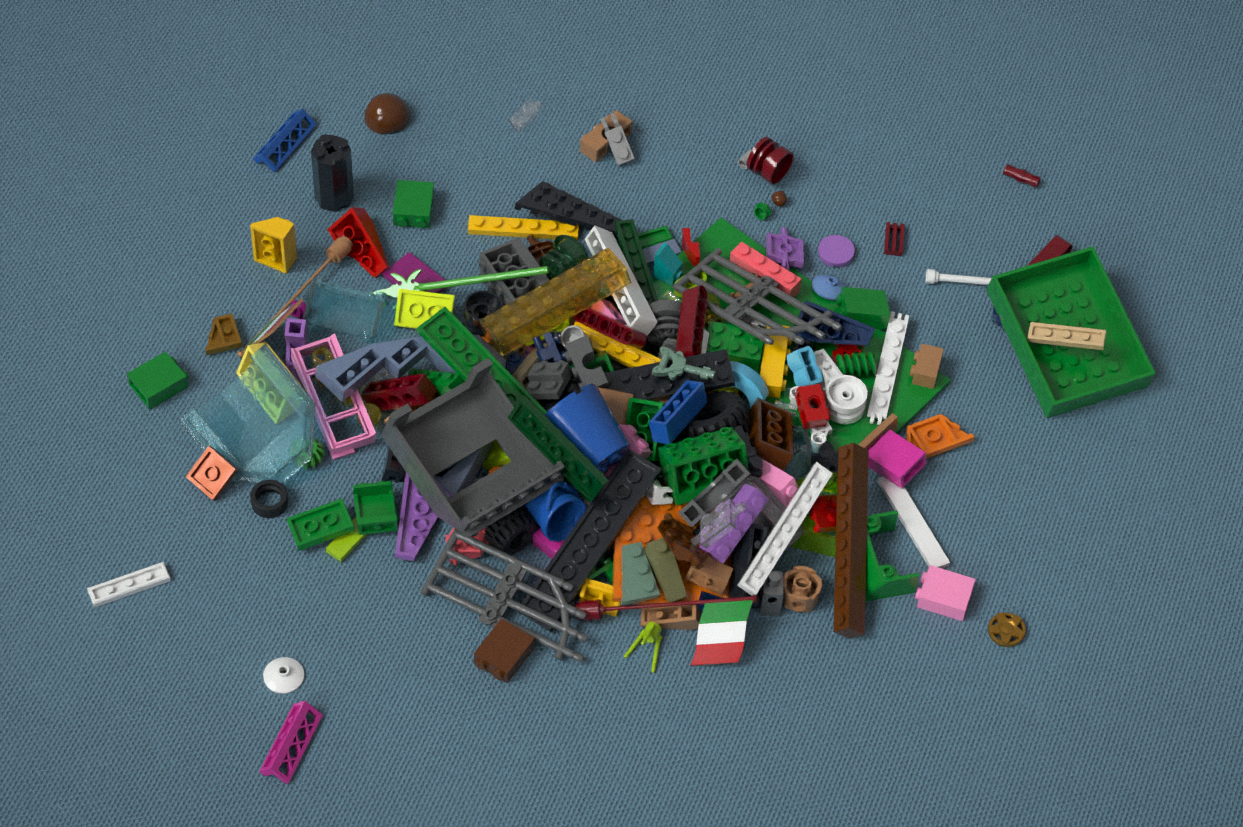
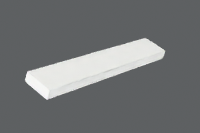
[877,477,950,569]

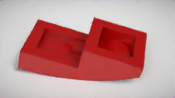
[682,228,700,267]

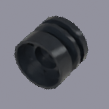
[462,290,504,339]

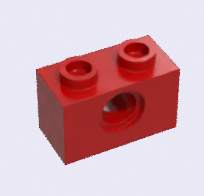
[795,384,831,429]

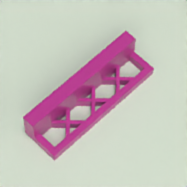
[259,701,323,784]

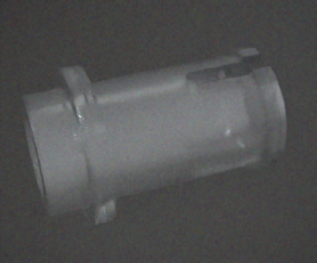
[774,399,798,417]

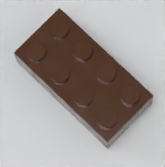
[747,398,793,471]

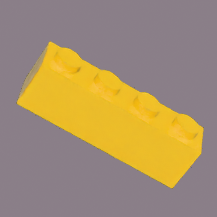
[760,325,792,398]

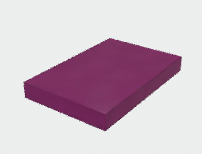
[383,252,446,294]

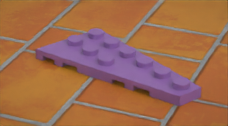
[394,472,438,561]

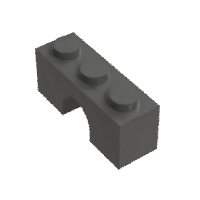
[564,336,610,392]

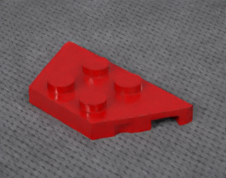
[809,495,837,533]

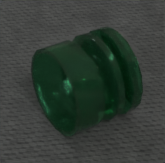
[540,238,589,289]

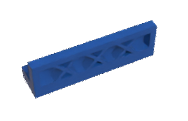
[252,108,317,172]

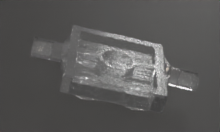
[691,498,747,548]

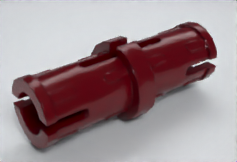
[1003,164,1041,188]

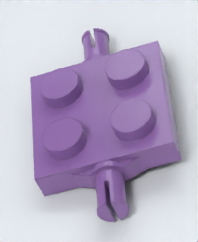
[766,227,804,271]

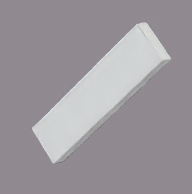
[87,562,171,608]

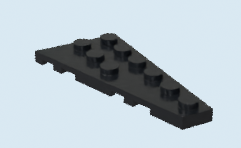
[514,181,621,238]

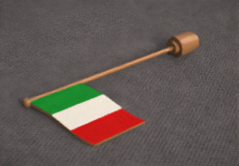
[237,236,353,358]

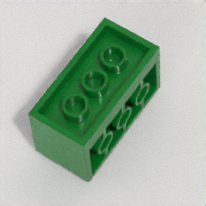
[658,427,751,506]

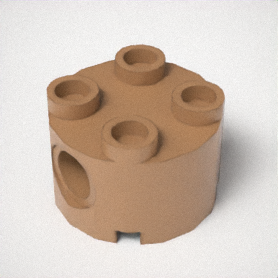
[782,566,822,613]

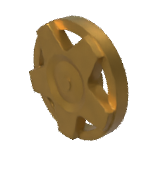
[988,612,1026,647]

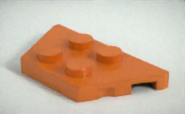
[906,414,975,459]

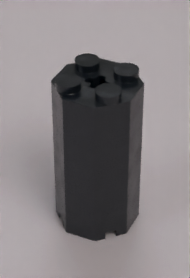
[311,134,354,212]

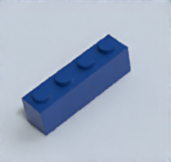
[649,380,707,444]

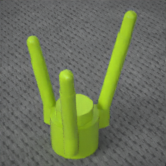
[624,622,663,673]

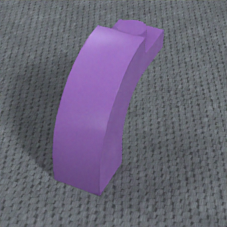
[284,318,308,386]

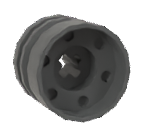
[647,299,682,346]

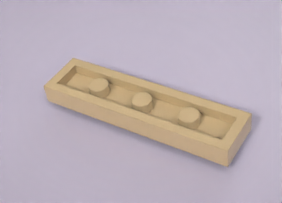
[1027,322,1107,350]

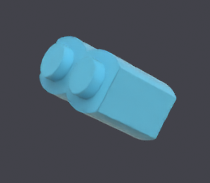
[787,346,822,387]

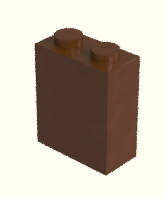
[474,619,535,683]

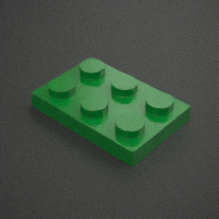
[286,498,355,551]

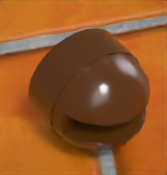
[771,191,787,207]

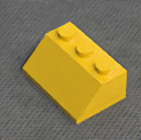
[250,217,297,274]

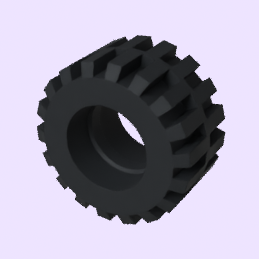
[484,506,538,555]

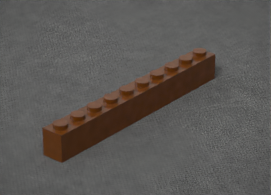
[833,443,869,639]

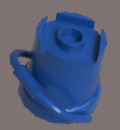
[523,481,586,542]

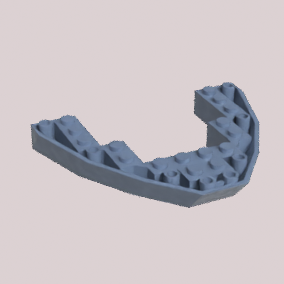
[315,335,506,497]

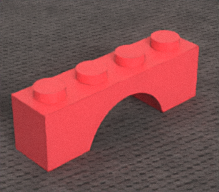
[730,242,801,304]

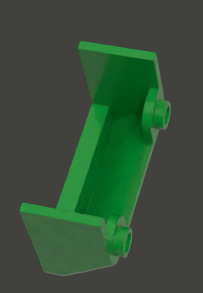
[865,510,919,601]

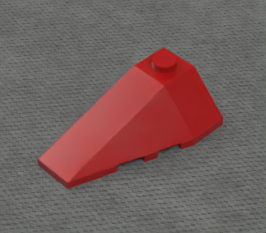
[327,207,389,278]

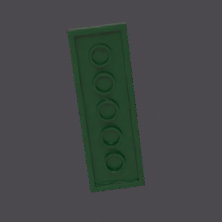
[507,395,609,502]

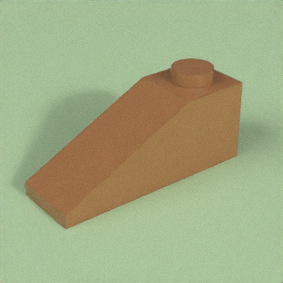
[640,604,704,630]

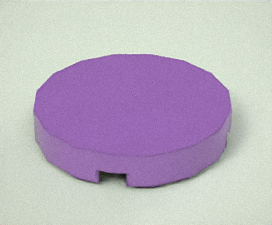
[818,235,855,267]

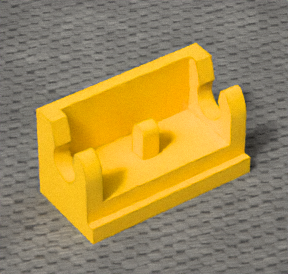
[579,579,621,617]

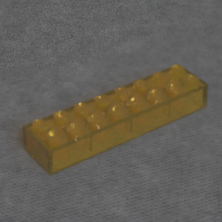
[479,248,631,356]

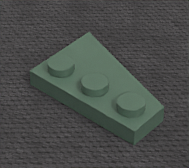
[621,542,660,606]

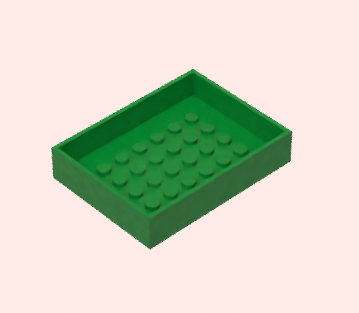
[986,246,1156,418]

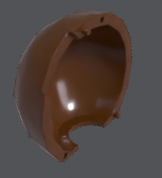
[364,93,410,134]

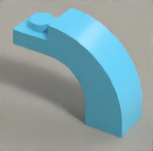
[730,361,769,408]

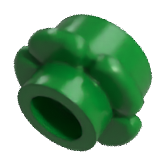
[754,203,771,220]

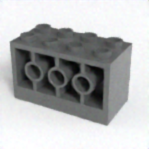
[478,237,554,326]

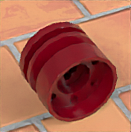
[746,137,794,185]

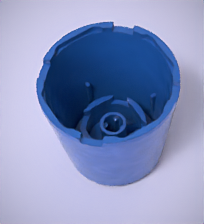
[545,383,630,474]

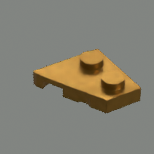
[205,313,242,355]

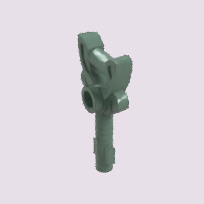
[652,347,715,380]

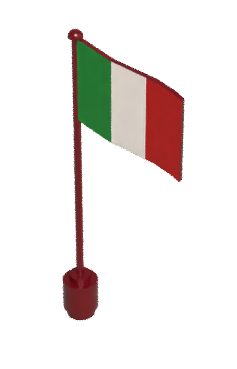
[575,594,757,665]

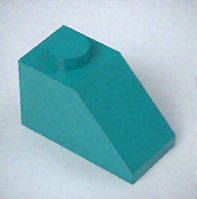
[653,242,684,286]

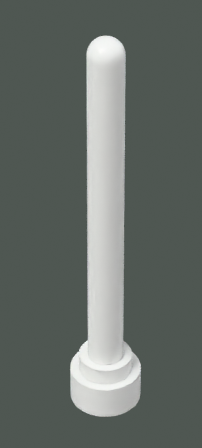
[926,269,991,285]

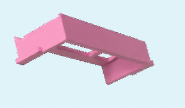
[291,333,376,460]

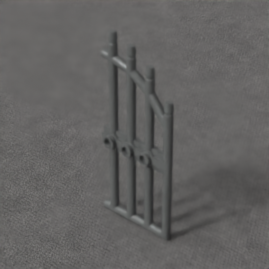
[672,248,842,345]
[420,529,588,662]

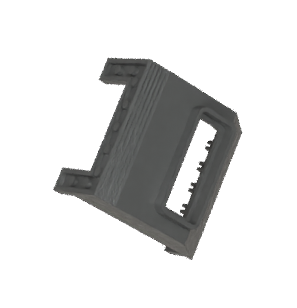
[381,358,565,538]

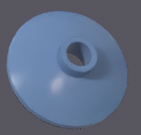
[812,275,847,301]

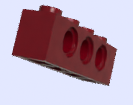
[361,373,437,412]

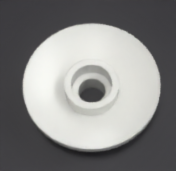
[263,657,304,694]

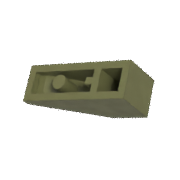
[644,538,687,602]

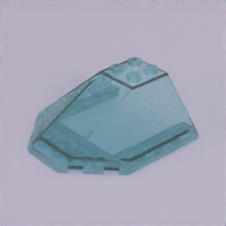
[179,344,316,484]

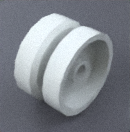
[825,375,868,425]

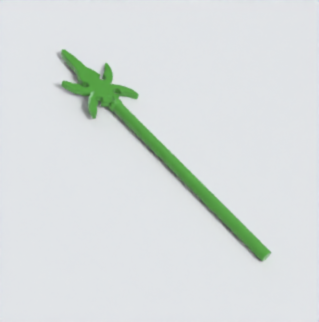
[370,266,549,310]

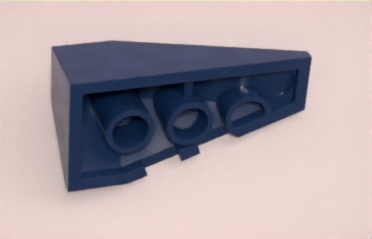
[794,300,875,346]

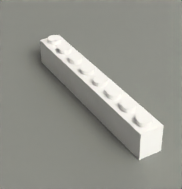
[585,225,657,336]

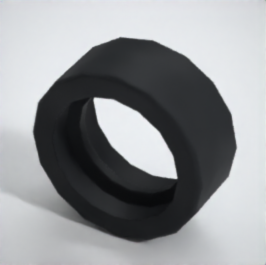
[250,479,288,518]

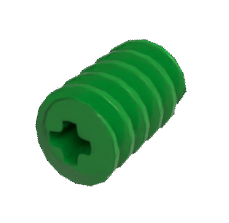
[836,351,877,377]

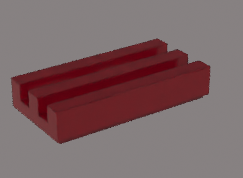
[884,222,905,256]

